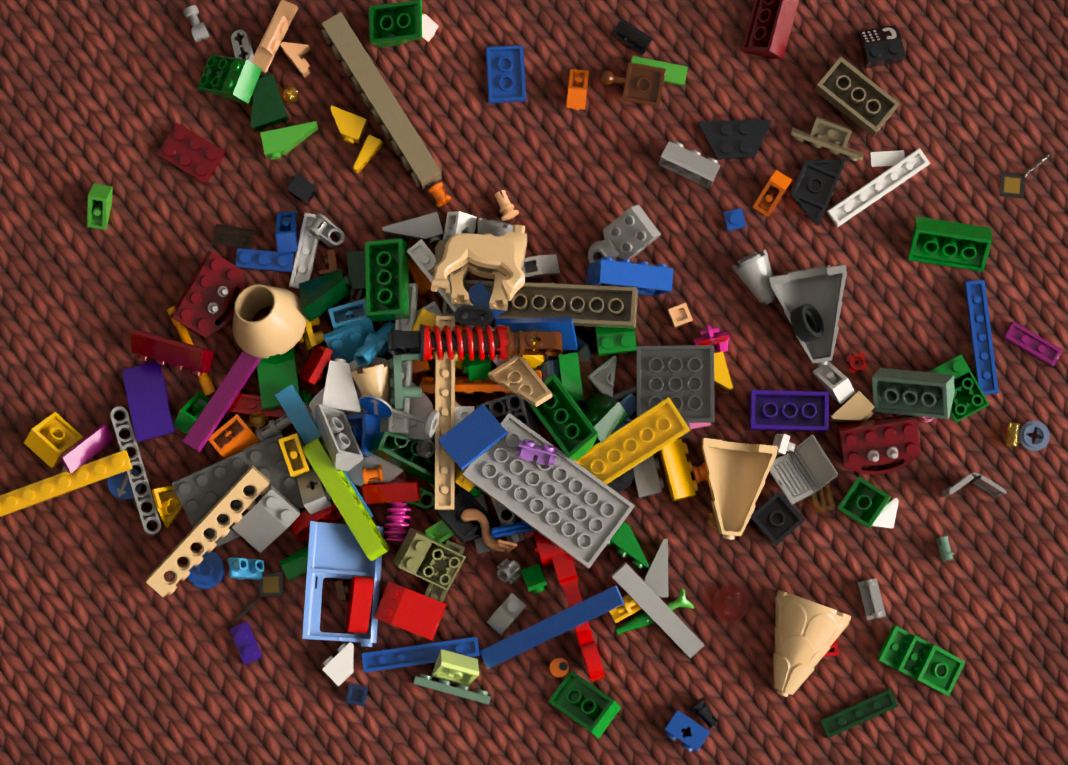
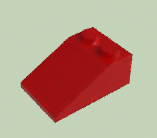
[374,581,447,641]

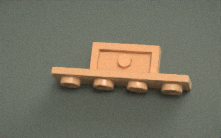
[252,0,298,73]

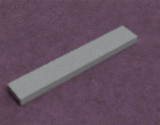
[611,562,705,658]

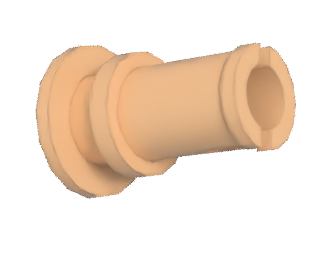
[494,190,519,221]

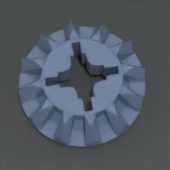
[1019,421,1050,451]

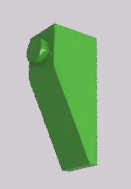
[260,121,318,160]

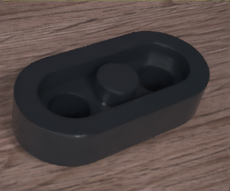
[454,305,494,327]

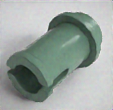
[936,536,954,561]

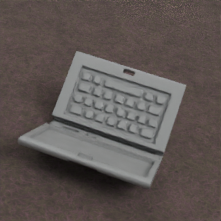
[769,434,838,505]
[941,473,1007,498]

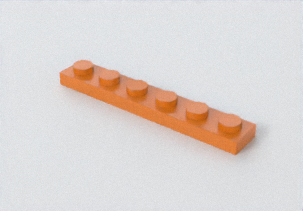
[419,376,511,394]

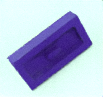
[230,621,263,665]

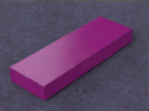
[1003,321,1063,367]
[59,423,115,473]

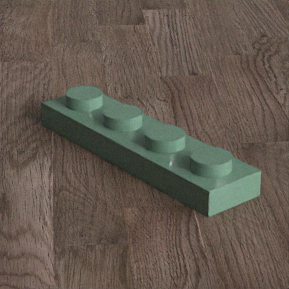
[413,674,491,705]

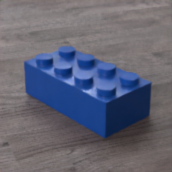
[587,257,673,296]

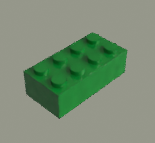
[365,238,410,322]

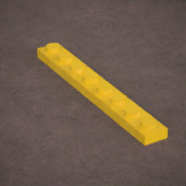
[0,450,133,517]

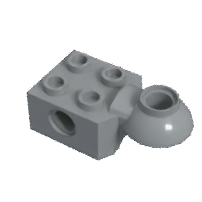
[587,204,661,264]

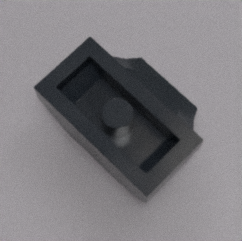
[571,326,595,362]

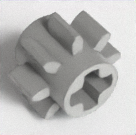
[497,558,521,584]

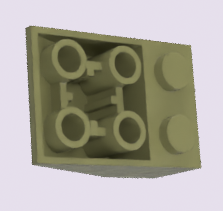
[393,527,466,591]

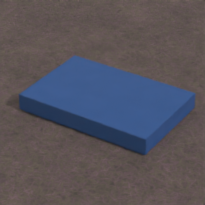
[486,45,526,104]
[437,404,508,470]

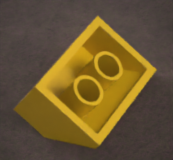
[659,439,698,502]

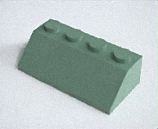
[872,368,955,419]

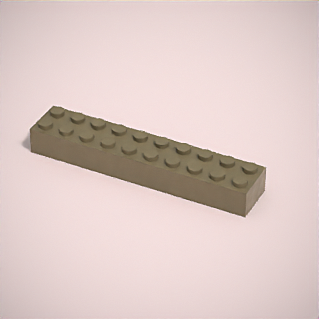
[321,12,442,190]
[442,280,638,329]

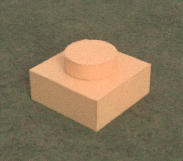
[668,303,693,328]

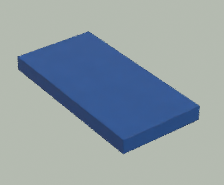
[495,317,578,350]

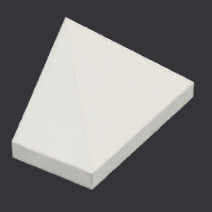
[872,498,899,529]

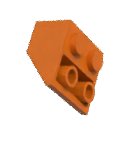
[208,414,260,458]

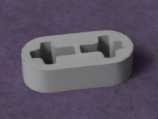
[231,30,254,63]

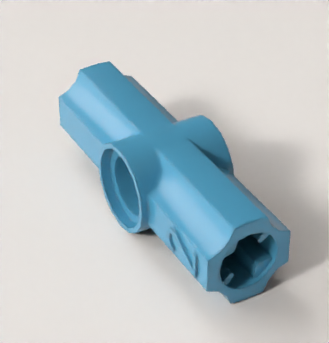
[354,321,395,367]

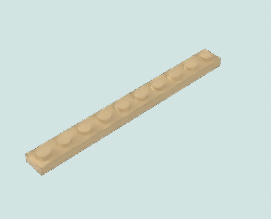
[434,316,455,510]

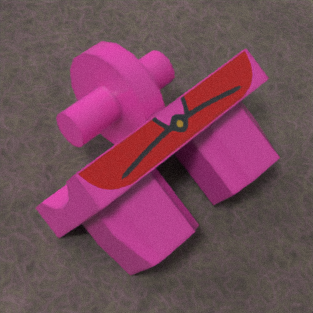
[693,323,730,352]

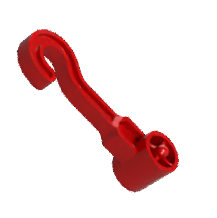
[533,531,605,682]

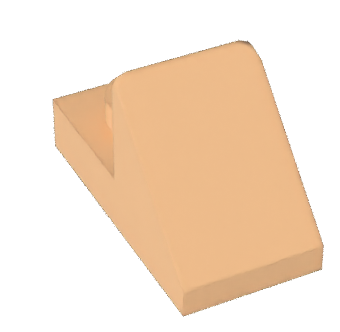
[280,42,311,78]

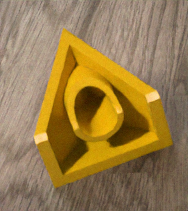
[152,485,183,529]

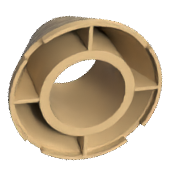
[232,284,307,358]

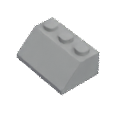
[658,141,721,189]
[315,404,364,471]

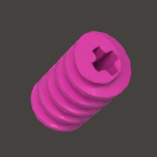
[383,502,412,542]

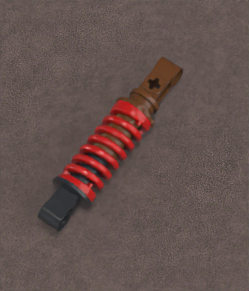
[389,324,563,361]

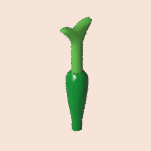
[614,588,694,635]

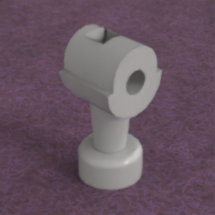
[183,5,210,43]

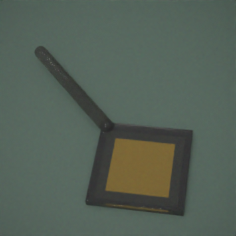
[999,152,1051,198]
[234,572,284,623]

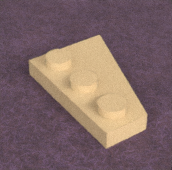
[488,355,553,407]

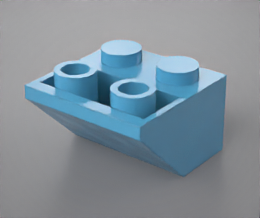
[328,299,375,338]

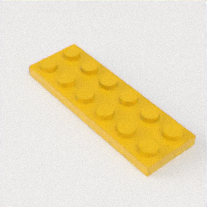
[574,397,690,485]

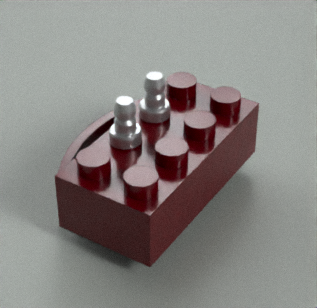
[169,251,245,337]
[837,415,922,475]

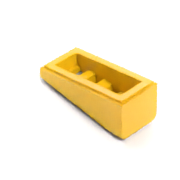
[353,135,383,174]

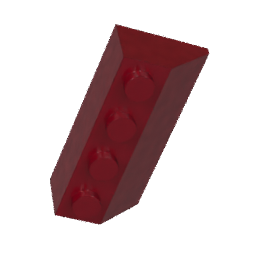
[741,0,799,59]
[130,329,215,376]

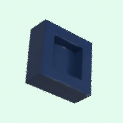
[346,684,369,706]

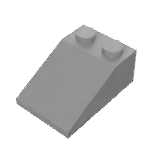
[232,485,300,553]

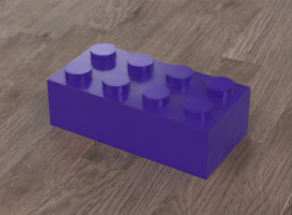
[749,390,829,433]

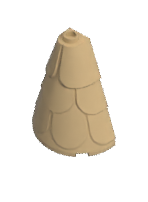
[701,438,778,539]
[773,590,851,697]

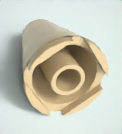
[351,361,390,405]

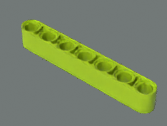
[302,437,389,561]

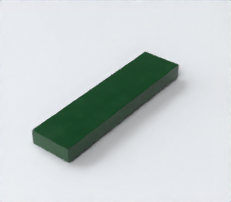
[819,688,898,738]

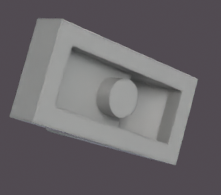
[487,593,526,635]

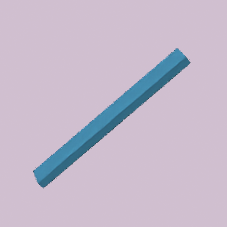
[275,385,373,518]

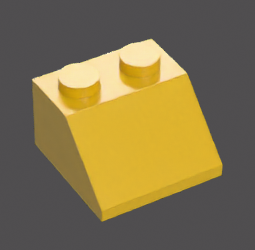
[24,412,83,468]

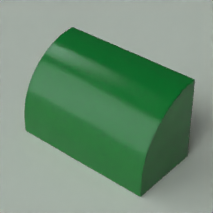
[279,546,308,581]

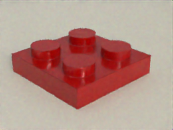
[299,345,333,385]

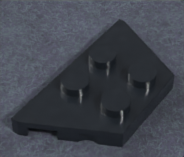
[698,120,771,160]
[790,158,847,226]
[437,483,499,543]

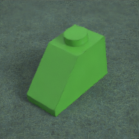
[87,183,113,230]

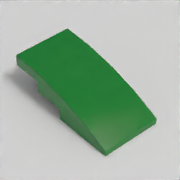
[257,347,301,410]
[876,625,965,696]

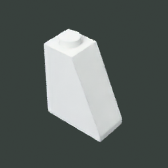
[322,358,362,414]

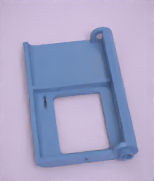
[302,521,384,647]

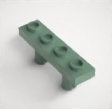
[388,340,422,411]

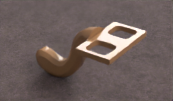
[460,509,517,553]

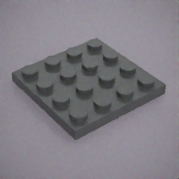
[637,345,715,423]

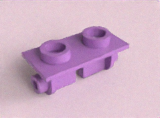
[516,439,557,466]

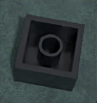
[749,491,805,547]

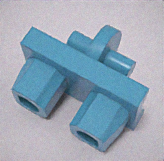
[228,557,264,580]

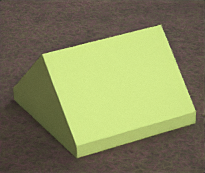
[432,649,479,686]

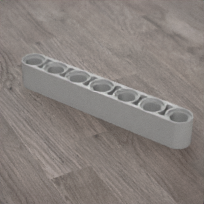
[110,406,161,536]

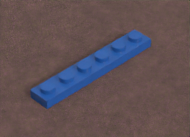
[964,280,999,395]
[361,637,480,673]

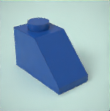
[276,211,298,253]

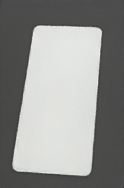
[870,150,905,167]

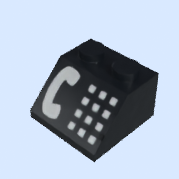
[858,25,905,68]

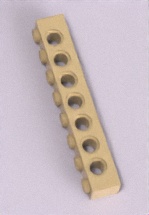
[146,465,270,598]

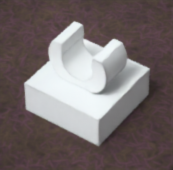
[772,434,796,454]

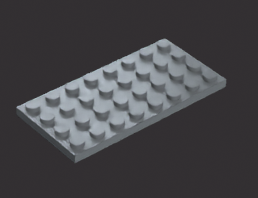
[462,413,635,569]

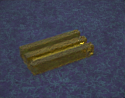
[812,482,835,513]

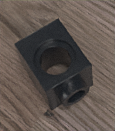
[287,174,318,206]

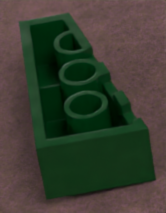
[369,431,435,485]

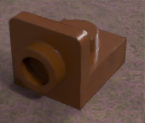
[318,249,338,276]

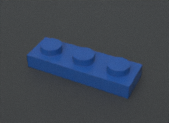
[235,248,295,273]

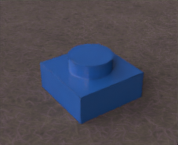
[723,208,746,232]

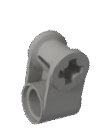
[306,213,344,247]

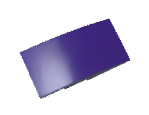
[122,361,176,442]

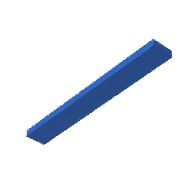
[480,586,625,669]

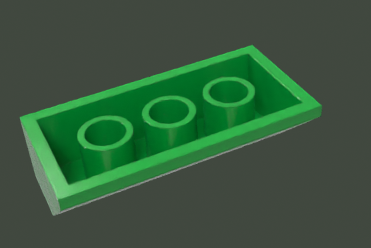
[908,216,992,271]
[528,374,599,460]

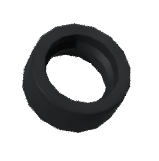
[790,304,824,342]

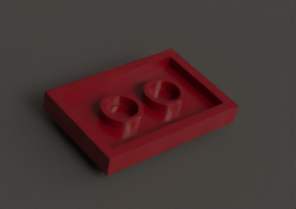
[157,123,226,185]

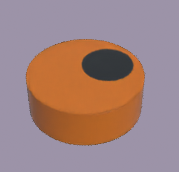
[549,658,569,677]

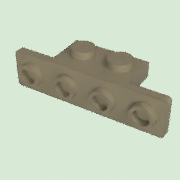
[790,116,864,161]

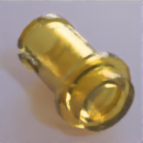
[1004,423,1020,448]

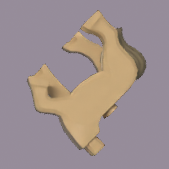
[428,225,527,311]

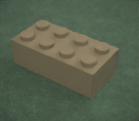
[814,57,900,137]

